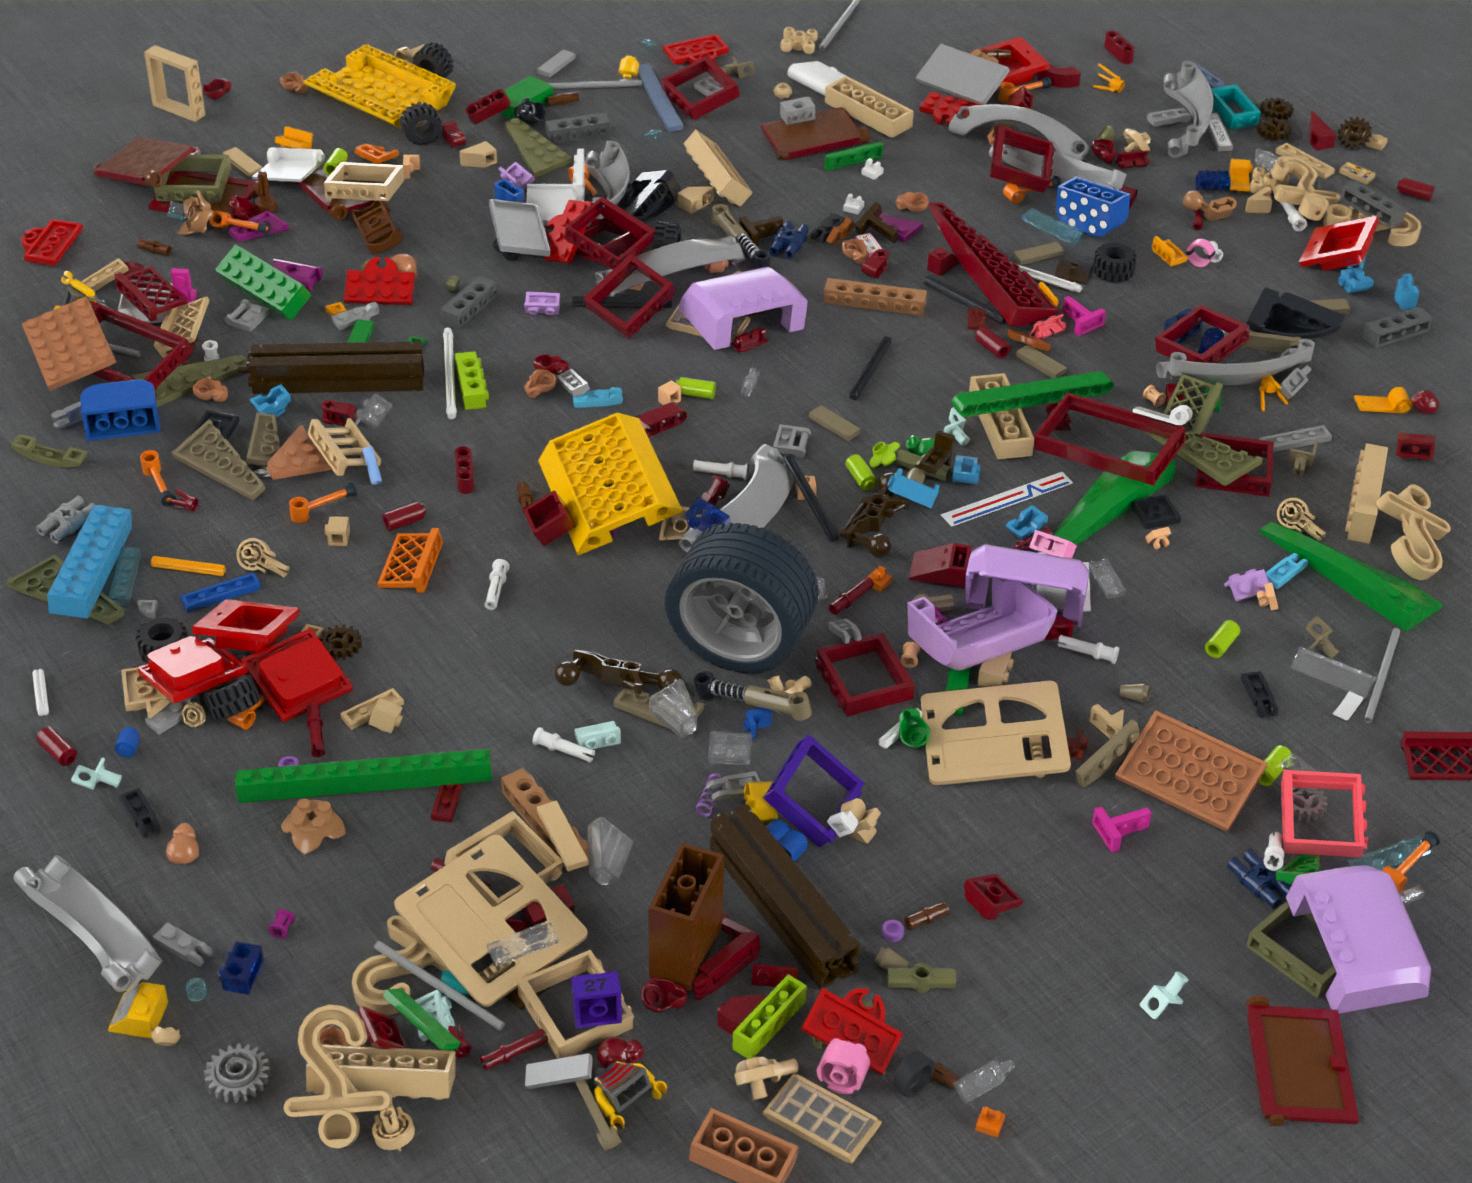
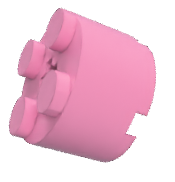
[817,1039,870,1095]

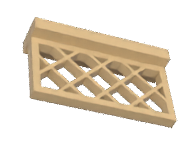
[153,296,210,358]

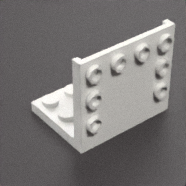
[526,149,585,226]

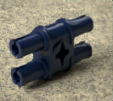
[769,221,809,259]
[1227,848,1292,909]

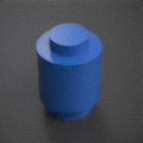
[115,727,140,758]

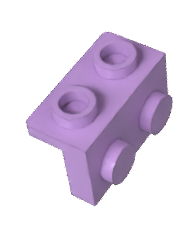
[498,162,535,190]
[524,292,560,315]
[1224,569,1269,602]

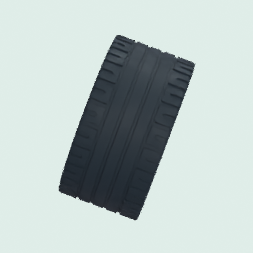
[664,523,819,674]

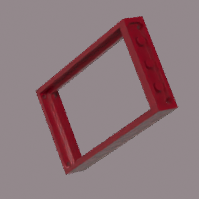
[1033,393,1186,486]

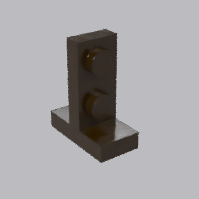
[855,202,899,244]
[739,216,783,247]
[918,430,955,474]

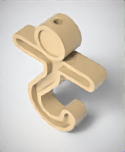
[1271,156,1341,220]
[1323,204,1421,247]
[1376,484,1451,580]
[352,915,449,1015]
[284,1005,392,1149]

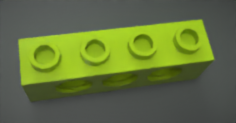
[455,351,489,410]
[732,974,807,1059]

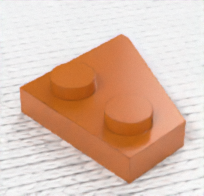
[354,144,398,164]

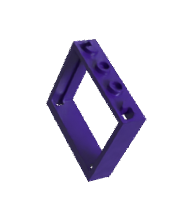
[763,734,865,848]

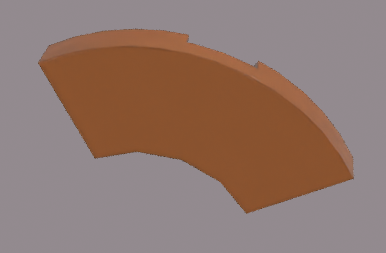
[826,217,855,245]
[1007,329,1052,351]

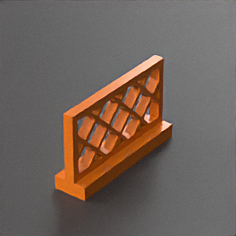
[377,528,443,593]

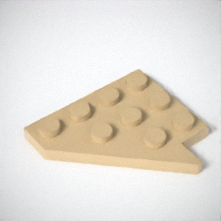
[121,667,171,718]

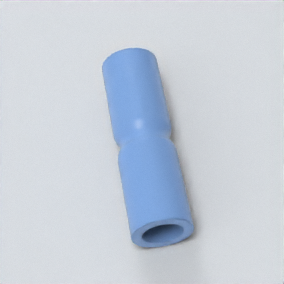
[362,447,382,485]

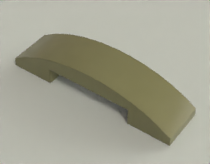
[11,434,88,467]

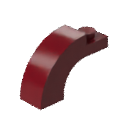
[1037,65,1081,88]

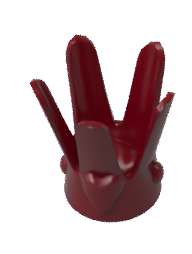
[171,490,200,512]
[448,1025,471,1058]

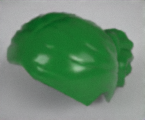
[906,435,935,456]
[899,708,930,748]

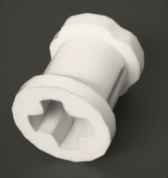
[1203,241,1223,262]
[202,340,220,361]

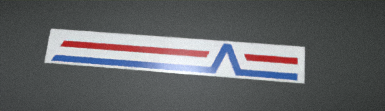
[941,472,1073,527]

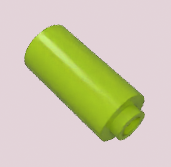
[323,148,348,176]
[676,377,716,399]
[845,454,877,491]
[1205,620,1240,658]
[1258,745,1293,786]

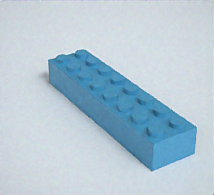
[47,505,132,619]

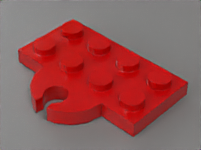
[663,34,729,65]
[919,92,980,126]
[544,200,593,264]
[21,219,83,266]
[344,256,415,305]
[801,988,903,1076]

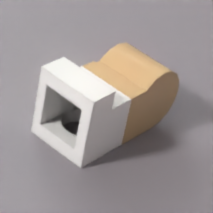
[827,798,866,837]

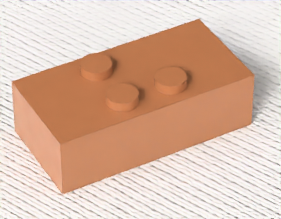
[689,1108,799,1183]

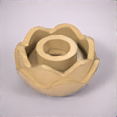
[773,83,792,99]
[182,702,206,727]
[151,1026,181,1046]

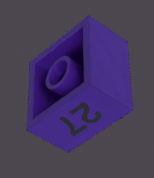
[571,971,622,1028]

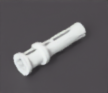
[1280,202,1307,231]
[693,460,749,480]
[484,559,510,610]
[1058,635,1119,664]
[532,727,595,763]
[1264,832,1284,871]

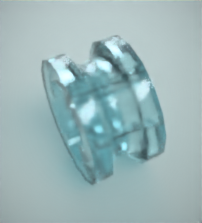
[185,978,207,1001]

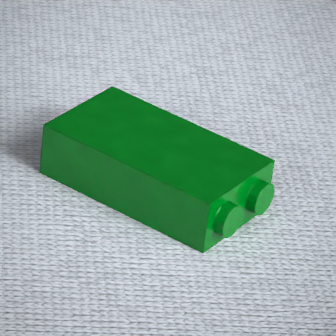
[499,76,553,119]

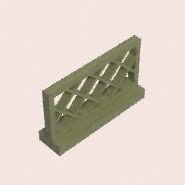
[1163,374,1223,438]

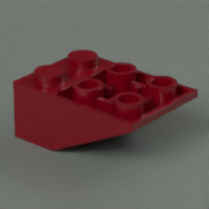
[909,543,972,588]

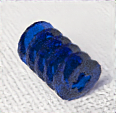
[1195,170,1231,190]
[1198,328,1224,354]

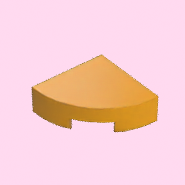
[325,302,347,316]

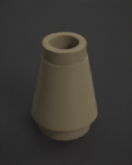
[1120,683,1150,703]
[875,947,909,969]

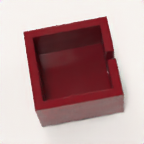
[523,490,576,546]

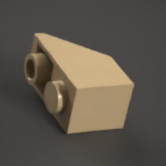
[460,141,497,168]
[677,187,714,214]
[978,652,1014,687]

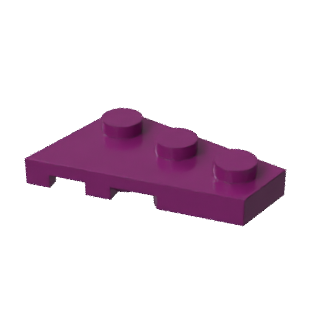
[229,210,289,242]
[869,214,923,243]

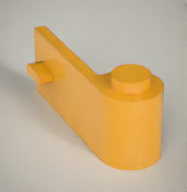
[1229,158,1253,193]
[1354,387,1412,413]

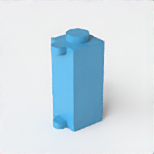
[888,468,940,508]

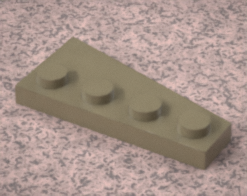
[246,412,280,467]
[613,688,704,735]
[1075,719,1140,787]

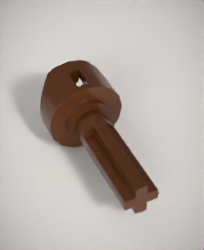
[255,171,278,214]

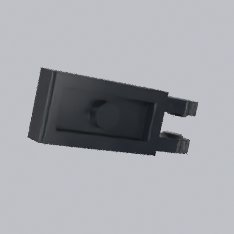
[811,213,846,243]
[1240,671,1278,718]
[119,788,161,838]

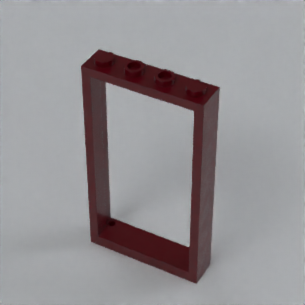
[91,303,192,390]

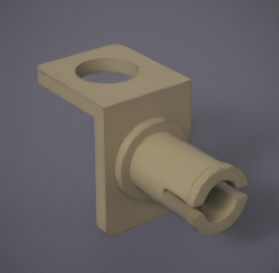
[720,56,755,79]
[1288,440,1318,476]
[1305,616,1340,660]

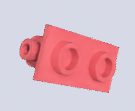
[1030,314,1066,340]

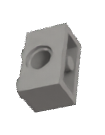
[780,97,815,125]

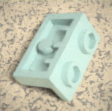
[575,721,621,750]
[414,990,455,1041]

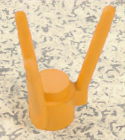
[1093,63,1125,93]
[1259,375,1288,412]

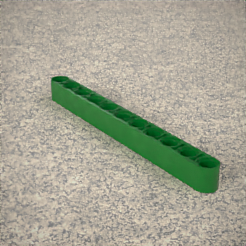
[951,371,1114,417]

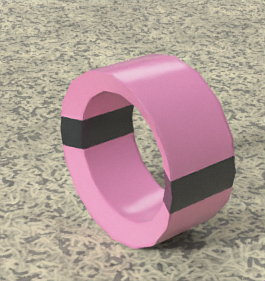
[1186,239,1215,267]

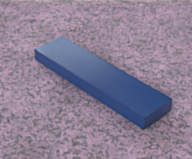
[180,572,262,613]

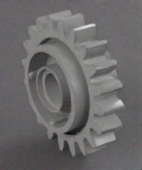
[204,1043,271,1103]

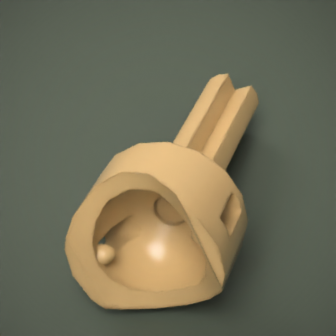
[394,44,425,64]

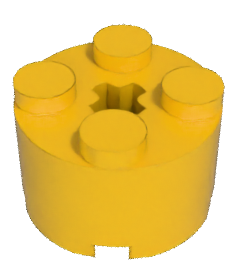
[744,782,778,824]

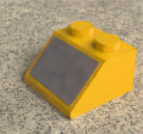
[108,982,168,1038]

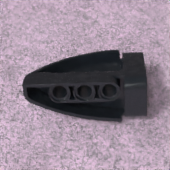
[617,170,682,223]
[1246,287,1345,339]

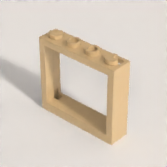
[144,45,205,122]
[324,162,404,201]
[444,811,563,907]
[517,950,635,1059]

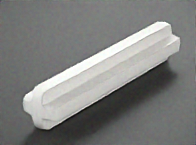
[32,669,49,716]
[879,708,923,749]

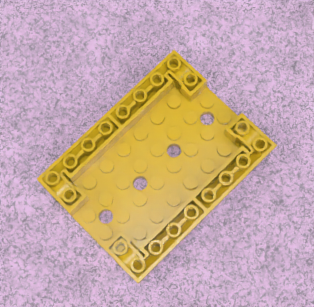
[303,44,456,129]
[538,413,683,556]

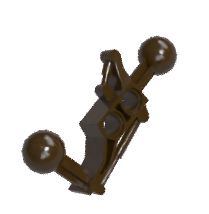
[840,473,909,557]
[554,649,682,694]

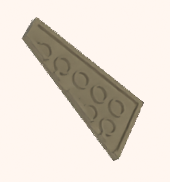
[172,419,265,501]

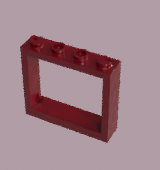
[661,56,740,121]
[990,126,1054,193]
[564,196,655,270]
[575,217,646,264]
[583,254,676,339]
[1155,305,1250,363]
[1195,432,1274,497]
[815,633,915,717]

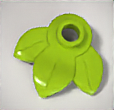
[870,442,901,469]

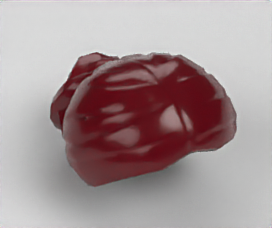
[203,79,232,100]
[1092,139,1116,163]
[229,195,259,221]
[533,353,569,375]
[1411,390,1439,414]
[641,978,688,1013]
[597,1037,644,1069]

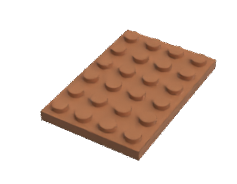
[22,296,117,391]
[1115,710,1268,832]

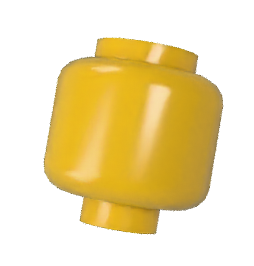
[619,56,639,80]

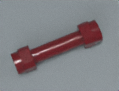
[1192,209,1203,230]

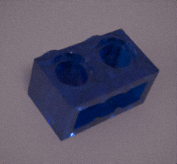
[686,497,731,532]
[219,941,264,995]

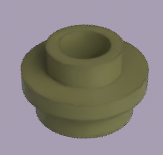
[446,275,460,292]

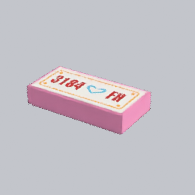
[855,233,882,258]

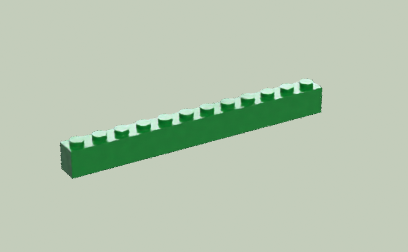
[235,749,492,803]

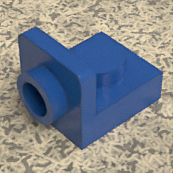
[743,708,772,738]

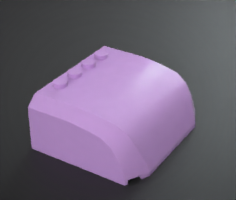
[679,267,808,350]
[965,544,1090,627]
[907,577,1057,671]
[1286,865,1431,1014]

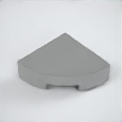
[137,600,158,618]

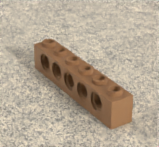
[824,278,927,316]
[501,768,591,872]

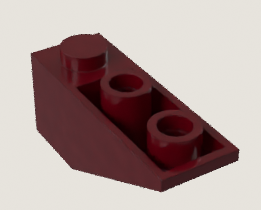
[1309,111,1336,151]

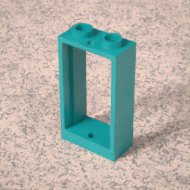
[1211,84,1261,130]

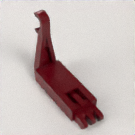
[693,913,761,1000]

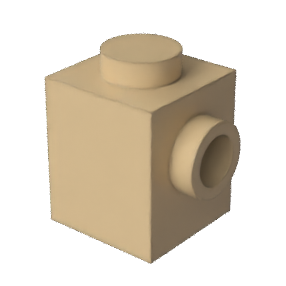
[325,517,350,546]
[368,698,403,733]

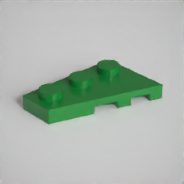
[1276,854,1320,884]

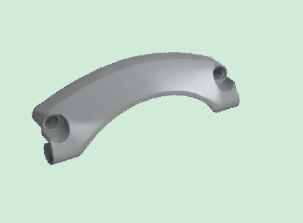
[1163,61,1213,158]
[948,104,1090,161]
[585,141,630,227]
[989,144,1127,190]
[595,236,745,297]
[1156,339,1315,385]
[679,444,794,552]
[14,855,162,992]

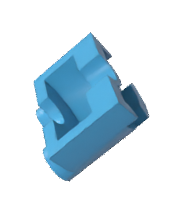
[1339,268,1374,293]
[1394,273,1419,310]
[250,384,291,417]
[952,455,981,484]
[1006,505,1048,541]

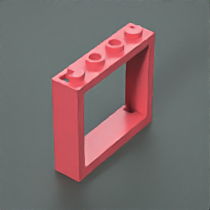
[1281,770,1368,858]

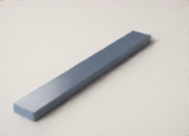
[638,64,683,132]

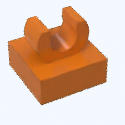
[868,566,892,592]
[975,1106,1006,1138]

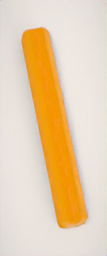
[151,556,226,576]

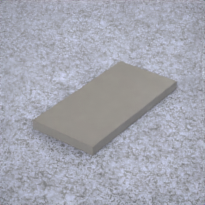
[915,44,1010,105]
[489,199,551,256]

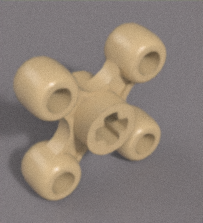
[781,27,818,54]
[1250,167,1290,196]

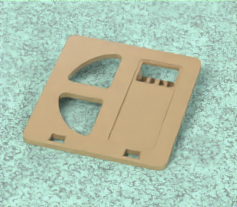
[921,681,1071,785]
[394,835,587,1007]

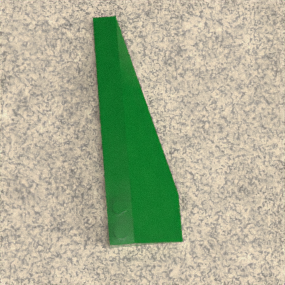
[1052,451,1177,546]
[1259,522,1443,632]

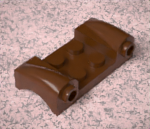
[350,200,404,255]

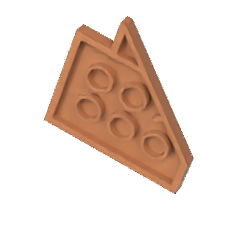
[267,425,332,479]

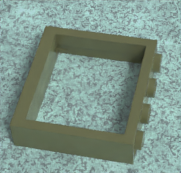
[154,154,231,202]
[1246,901,1337,998]

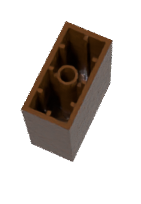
[648,843,724,991]

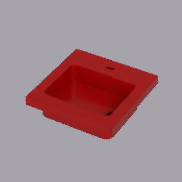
[968,37,1050,88]
[1299,216,1379,270]
[192,599,300,652]
[241,628,353,723]
[138,636,248,704]

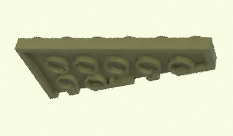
[505,118,572,178]
[131,355,248,407]
[1144,431,1263,486]
[6,554,125,625]

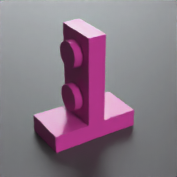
[171,268,197,312]
[1062,296,1106,336]
[1092,807,1152,853]

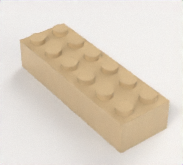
[825,76,914,138]
[684,130,753,207]
[969,373,1034,460]
[1345,443,1388,544]
[306,1045,455,1100]

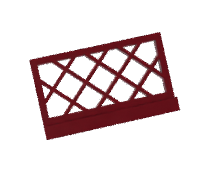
[114,266,187,322]
[1400,731,1472,781]

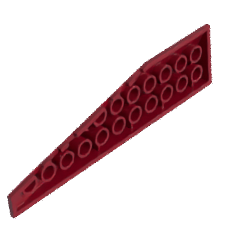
[928,202,1059,327]

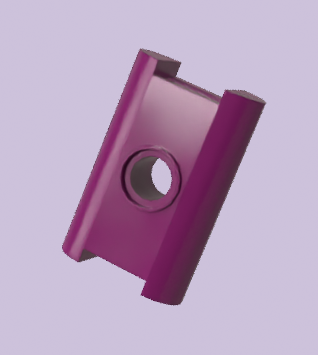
[272,259,323,291]

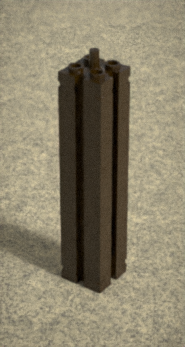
[237,341,424,394]
[710,804,860,990]

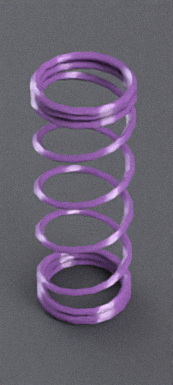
[696,773,723,817]

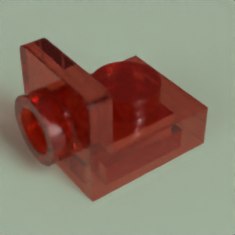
[967,307,986,330]
[1066,730,1087,758]

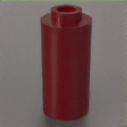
[1397,178,1435,201]
[975,327,1011,359]
[382,501,426,531]
[36,727,77,766]

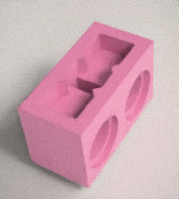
[1029,530,1077,558]

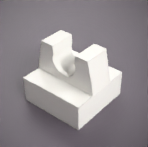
[862,158,884,180]
[843,193,864,214]

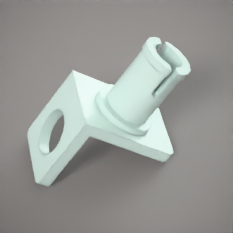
[944,407,970,446]
[71,758,122,790]
[1140,971,1188,1019]

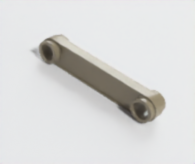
[1219,330,1302,352]
[570,1054,622,1151]

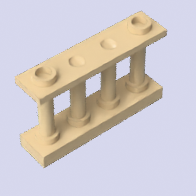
[307,418,381,476]

